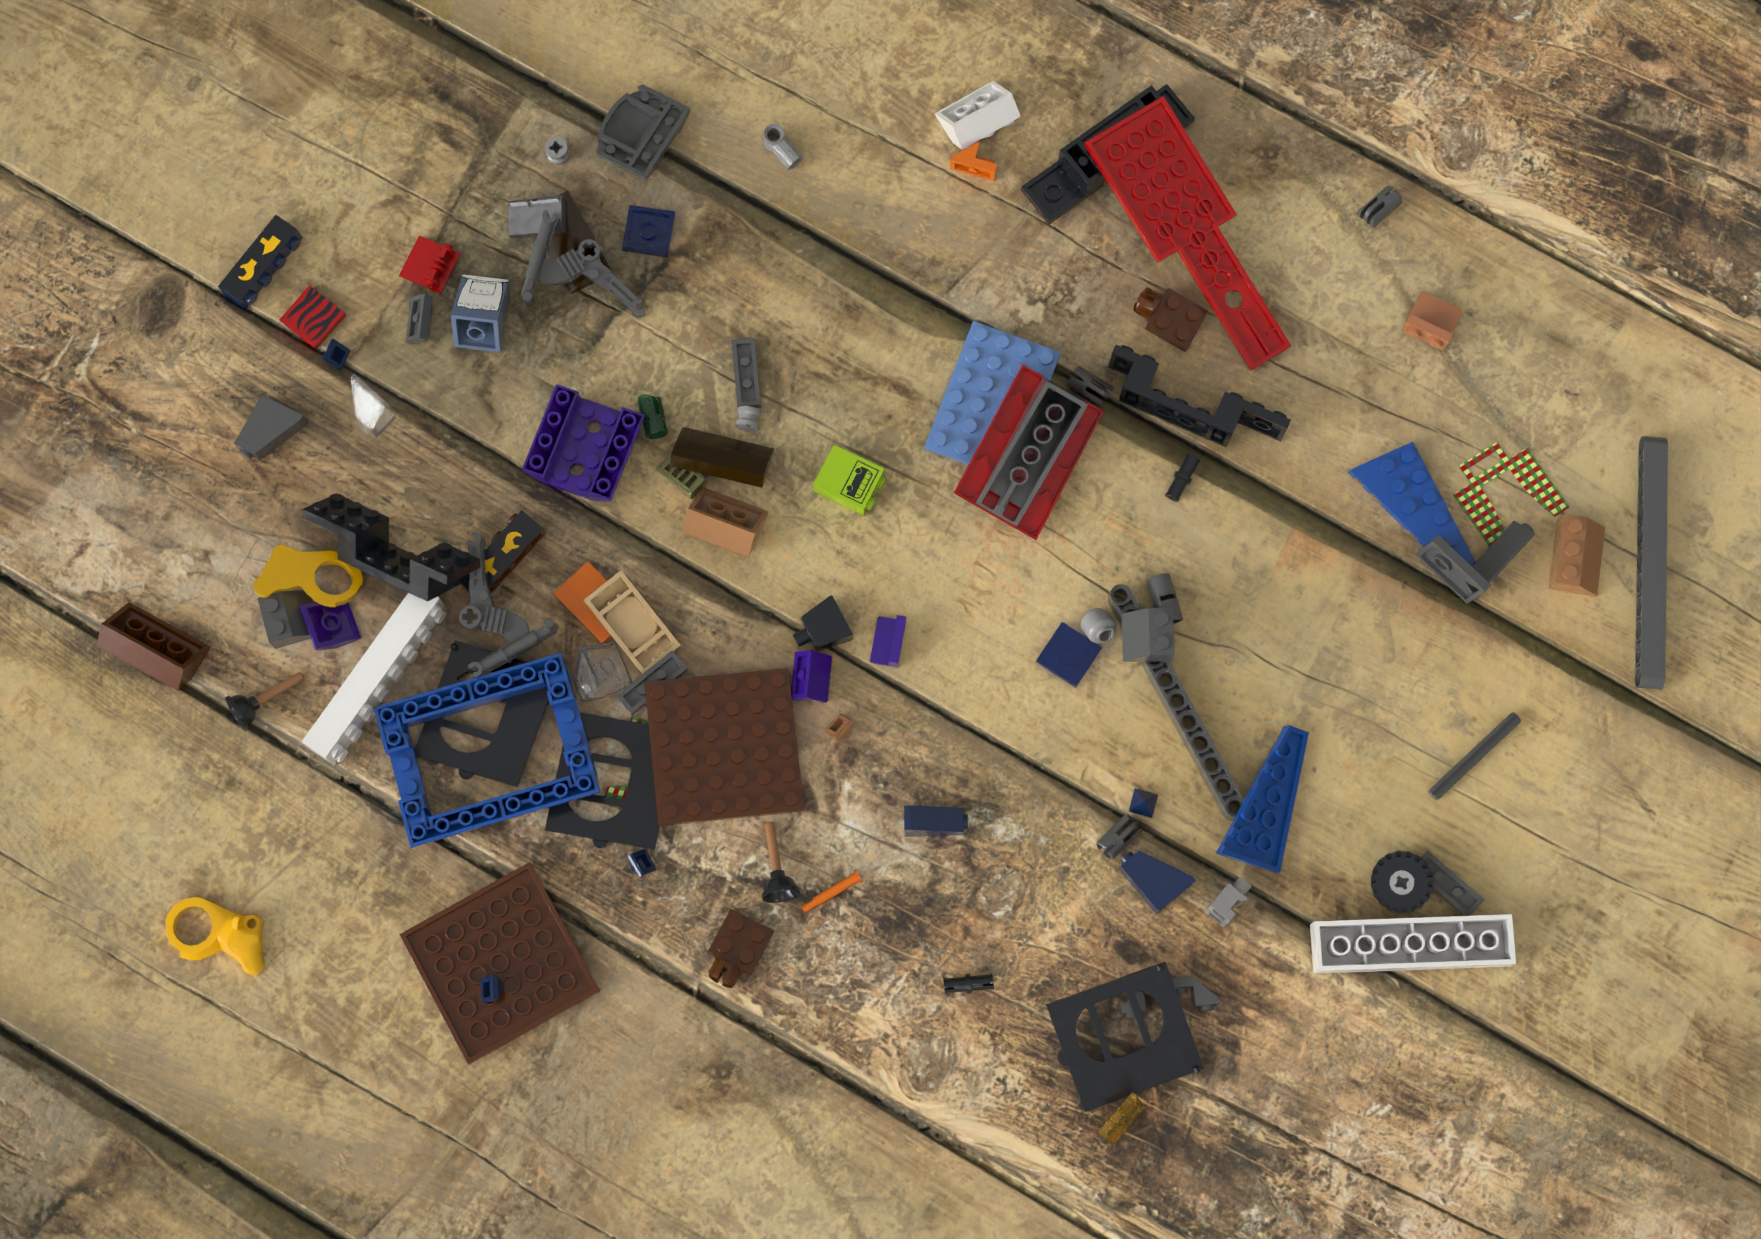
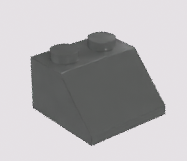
[257,590,313,649]
[1121,608,1174,662]

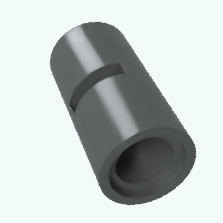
[1147,573,1183,624]

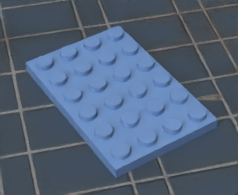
[924,321,1061,465]

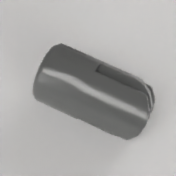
[1357,186,1402,228]
[1067,366,1114,407]
[1096,813,1143,859]

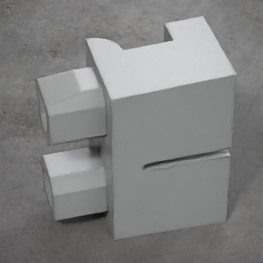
[1204,877,1252,928]

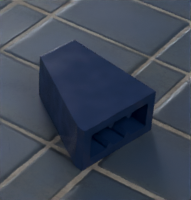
[904,805,968,837]
[1119,851,1196,914]

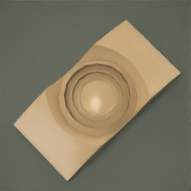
[583,570,681,674]

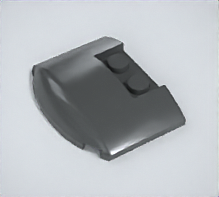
[597,84,691,180]

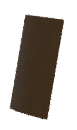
[548,191,611,294]
[671,427,774,488]

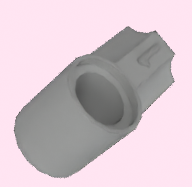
[763,124,803,170]

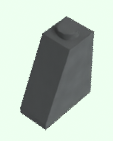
[234,395,308,460]

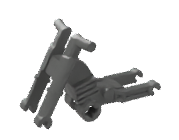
[521,210,645,318]
[459,532,559,677]

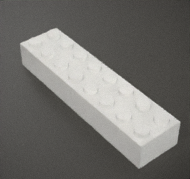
[302,593,447,766]
[1310,914,1516,974]

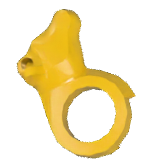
[253,545,363,608]
[165,897,265,975]

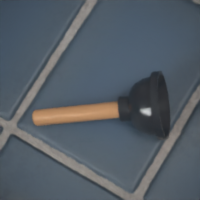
[225,672,305,731]
[761,822,800,903]

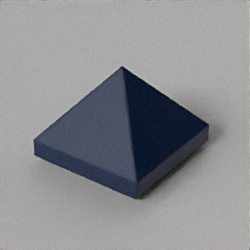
[322,339,351,371]
[1128,788,1158,818]
[627,849,657,877]
[480,975,504,1003]

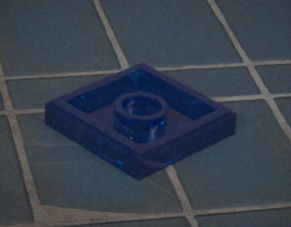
[622,205,676,257]
[1036,622,1102,688]

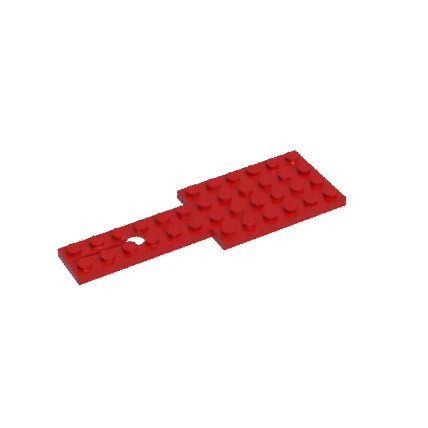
[1084,96,1291,371]

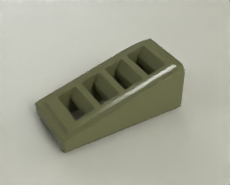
[656,452,707,499]

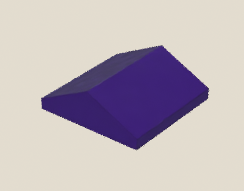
[300,602,361,650]

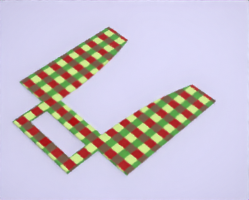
[1453,442,1569,547]

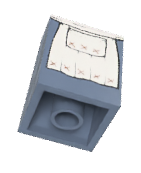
[451,274,510,352]

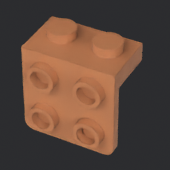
[1401,291,1462,351]

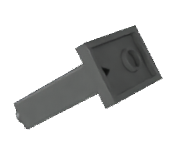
[1415,521,1535,604]

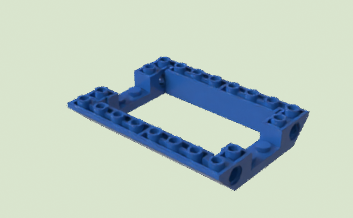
[373,653,600,848]

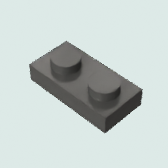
[406,293,432,344]

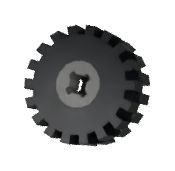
[1371,850,1433,913]

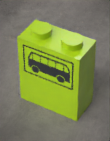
[813,445,887,516]

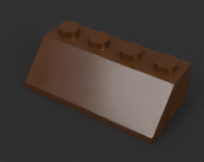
[96,602,210,691]

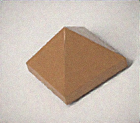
[825,714,854,740]

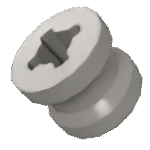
[545,136,570,165]
[735,406,761,431]

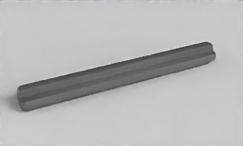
[1429,712,1521,800]

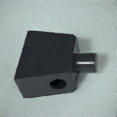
[793,595,853,651]

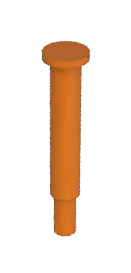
[801,869,863,913]

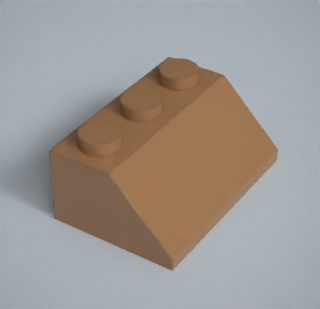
[682,487,768,557]
[1549,514,1605,597]

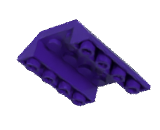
[522,384,645,502]

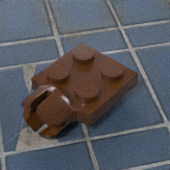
[1133,287,1208,352]
[708,909,774,988]

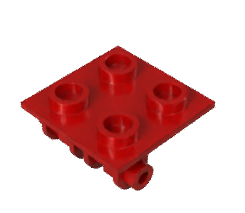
[399,236,461,294]

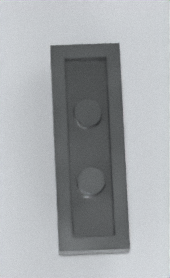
[731,338,761,408]
[616,650,688,715]
[1421,850,1484,916]

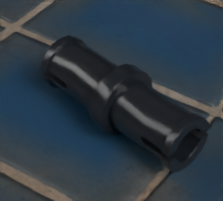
[1165,454,1200,502]
[943,973,994,994]

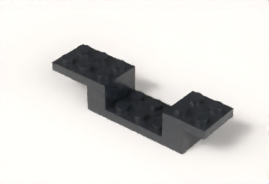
[1021,84,1195,225]
[1108,345,1291,447]
[303,493,480,602]

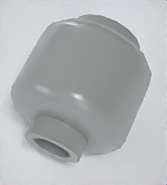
[1081,608,1116,644]

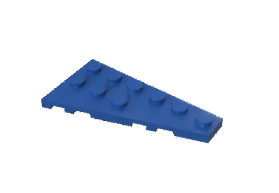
[1348,442,1476,566]
[1216,725,1309,873]

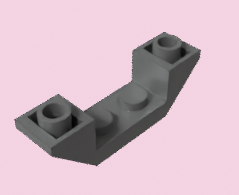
[1119,976,1220,1019]

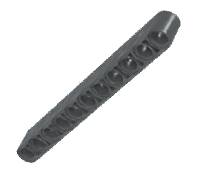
[1635,436,1668,690]
[1108,584,1244,821]

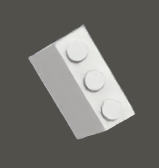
[935,81,1021,150]

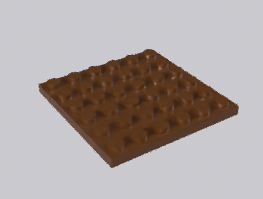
[644,668,804,826]
[399,862,600,1065]

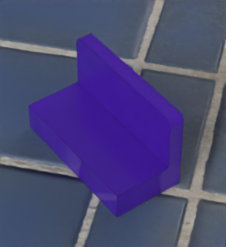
[870,615,906,668]
[791,650,832,703]

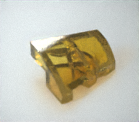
[1097,1092,1145,1147]

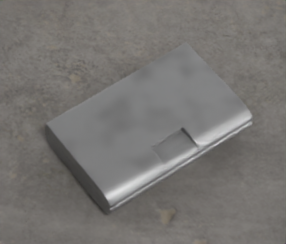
[508,195,566,238]

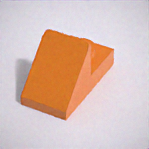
[950,142,998,181]

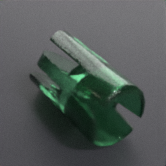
[637,394,668,439]

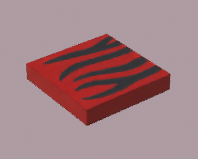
[279,285,346,350]

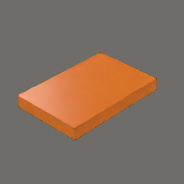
[553,561,612,645]

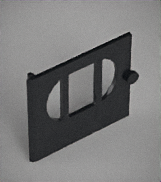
[415,640,549,788]
[545,713,660,850]
[1046,962,1204,1112]

